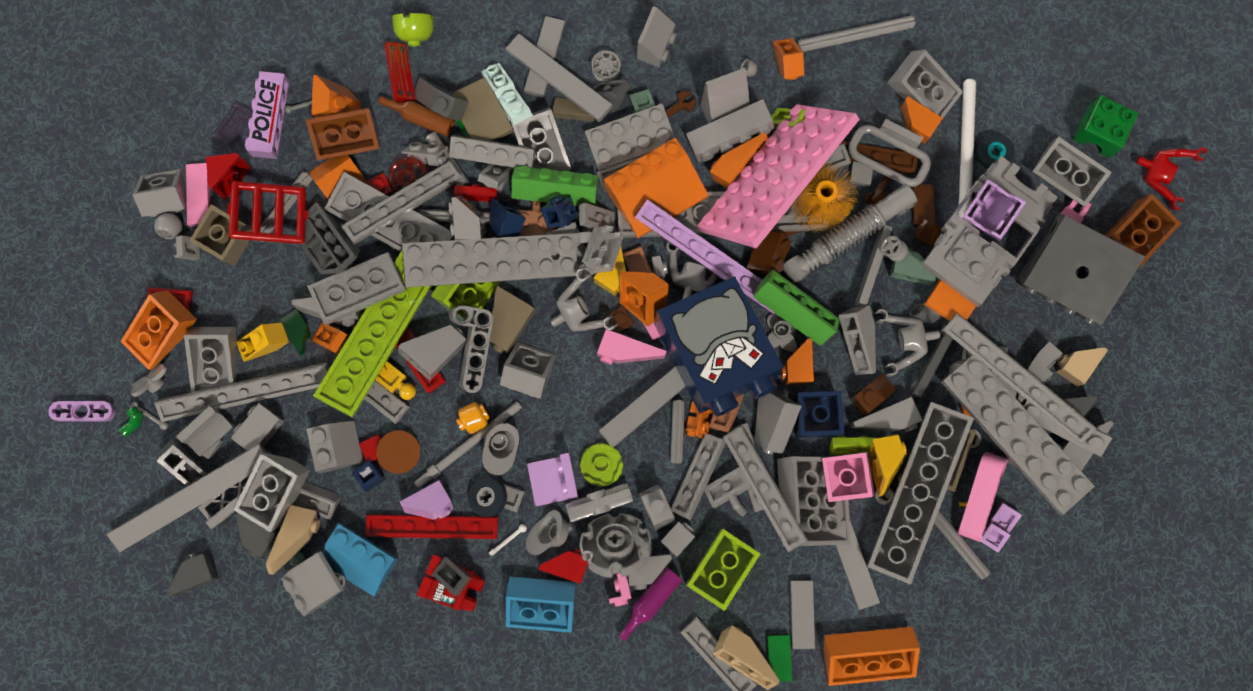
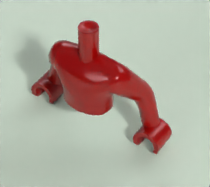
[1136,148,1208,211]

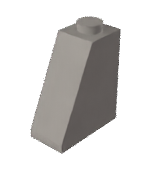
[398,325,466,381]
[754,390,802,455]

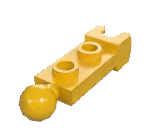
[376,362,416,400]

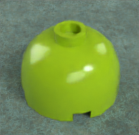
[392,13,434,46]

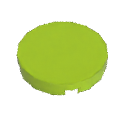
[580,443,623,487]

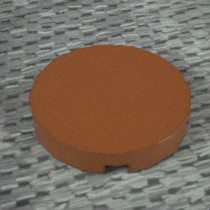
[376,431,420,474]

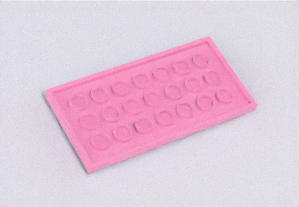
[697,104,860,249]

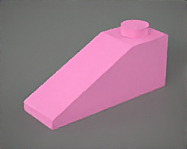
[597,329,666,365]

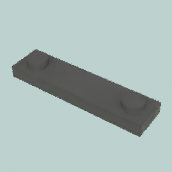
[909,323,953,399]

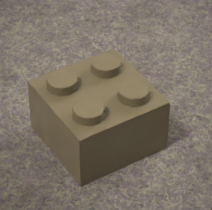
[189,204,252,266]

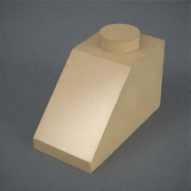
[1056,347,1108,387]

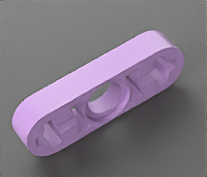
[49,401,116,422]

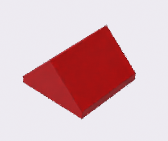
[206,153,252,200]

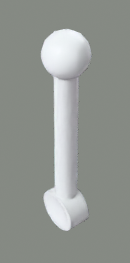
[489,524,527,556]

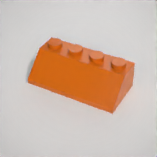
[824,627,920,686]

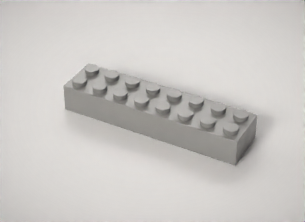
[867,402,974,585]

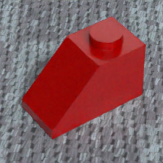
[539,548,588,584]

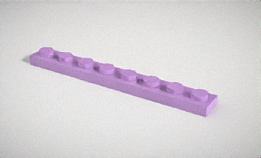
[635,200,775,314]

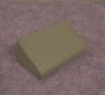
[552,97,594,122]

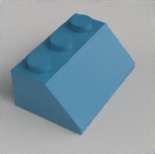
[322,524,399,597]
[506,577,576,633]

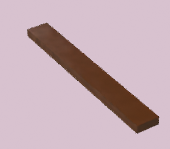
[767,129,918,175]

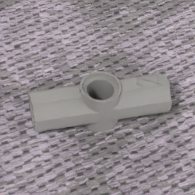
[565,484,633,522]

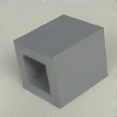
[660,522,695,557]

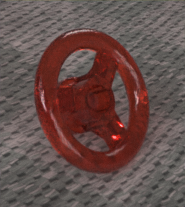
[389,157,428,193]

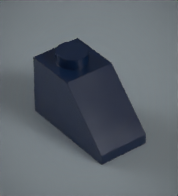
[490,198,526,238]

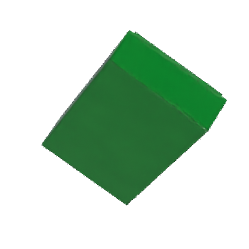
[767,635,792,682]

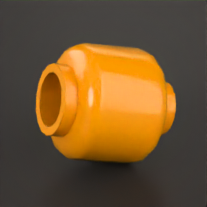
[456,402,490,434]

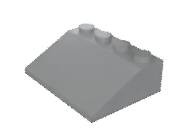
[777,456,851,547]

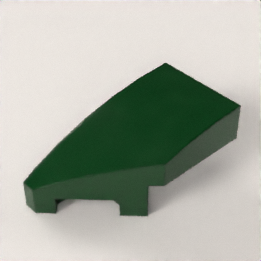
[279,309,311,356]

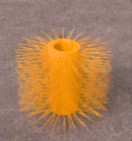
[791,163,857,233]

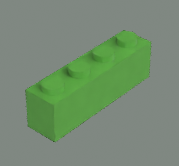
[512,166,598,206]
[753,270,840,346]

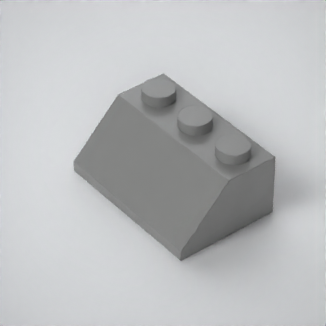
[1032,137,1112,207]
[234,453,310,532]

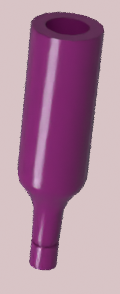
[618,567,682,642]

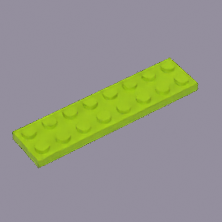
[313,249,431,418]

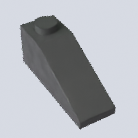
[414,77,469,121]
[156,438,209,486]

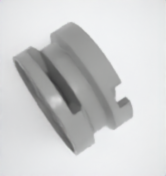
[592,50,620,81]

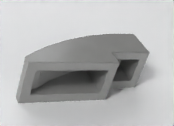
[1017,342,1063,405]

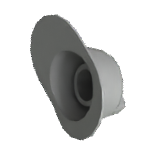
[482,423,519,475]
[526,510,572,555]

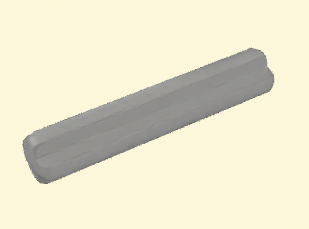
[671,400,685,464]

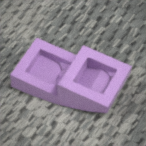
[981,502,1022,552]

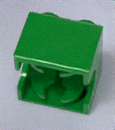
[1073,95,1139,158]

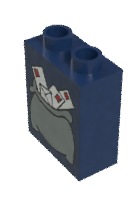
[654,276,783,417]

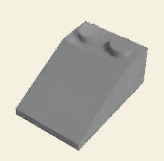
[887,50,963,118]
[701,68,750,124]
[511,107,571,171]
[184,327,238,392]

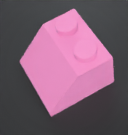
[822,453,875,502]

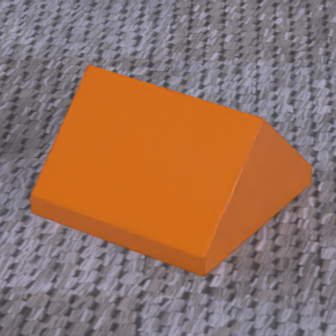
[309,155,366,200]

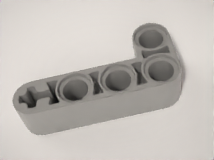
[449,305,493,393]

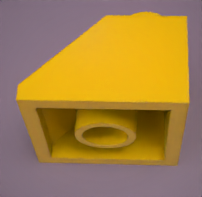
[868,435,906,497]

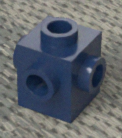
[541,195,577,228]

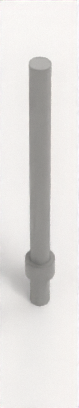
[414,402,522,489]

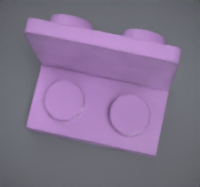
[527,453,578,506]

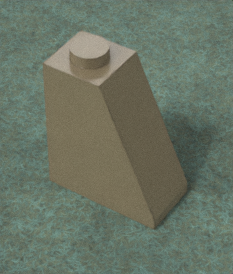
[490,286,535,354]

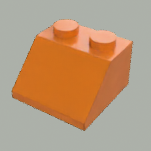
[312,75,361,117]
[620,271,668,326]

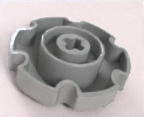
[580,513,651,578]

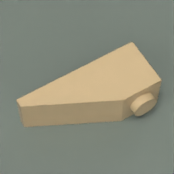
[266,505,320,575]
[712,626,780,690]

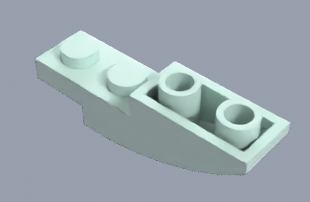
[481,63,532,125]

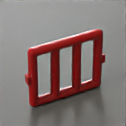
[227,181,308,244]

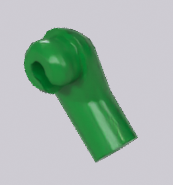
[119,406,143,437]

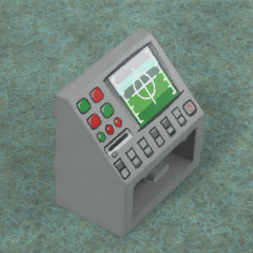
[449,196,486,240]

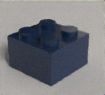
[794,391,844,438]

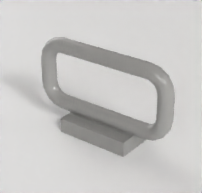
[848,119,931,187]

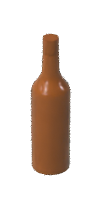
[378,96,456,137]

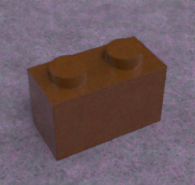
[747,231,791,277]

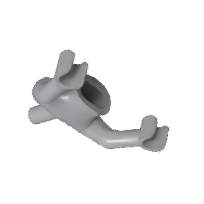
[666,242,719,299]
[551,267,618,331]
[875,309,940,377]

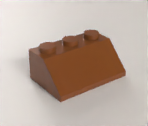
[306,108,380,160]
[1104,194,1182,268]

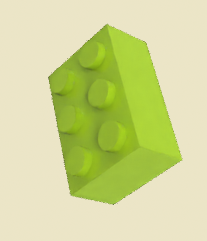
[686,529,760,611]

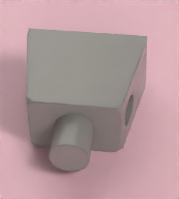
[638,485,675,531]

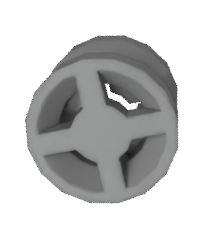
[881,236,908,262]

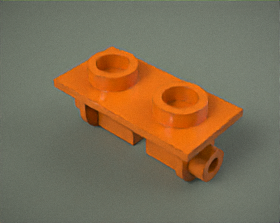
[685,400,713,439]

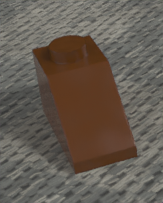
[850,373,896,416]

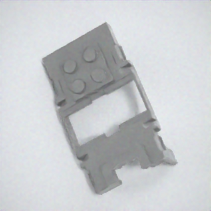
[921,156,1058,307]

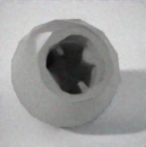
[154,213,183,239]

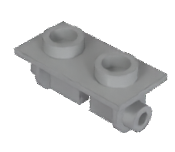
[402,142,448,166]

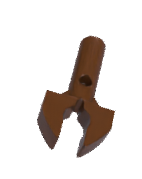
[665,91,696,118]
[864,175,891,205]

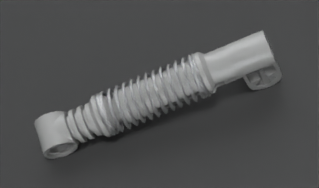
[783,184,917,284]

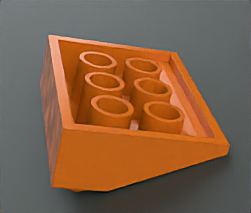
[604,138,709,239]

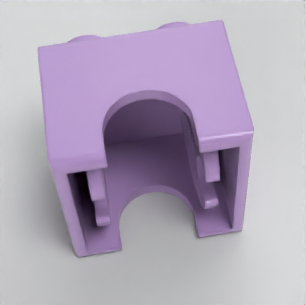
[962,179,1026,241]

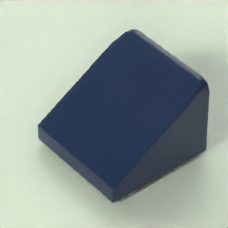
[352,460,385,492]

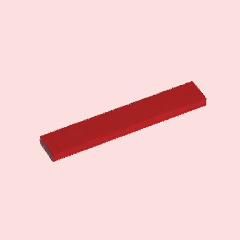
[365,515,498,539]

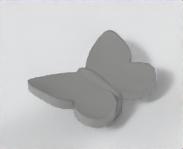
[767,314,797,352]
[130,362,167,397]

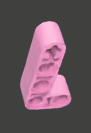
[958,452,1008,542]

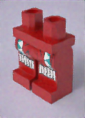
[416,555,486,611]

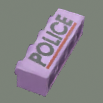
[245,71,290,159]

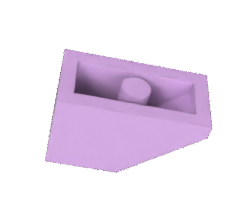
[400,481,454,520]

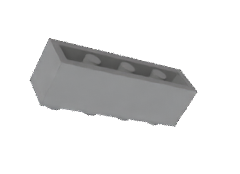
[686,99,774,162]

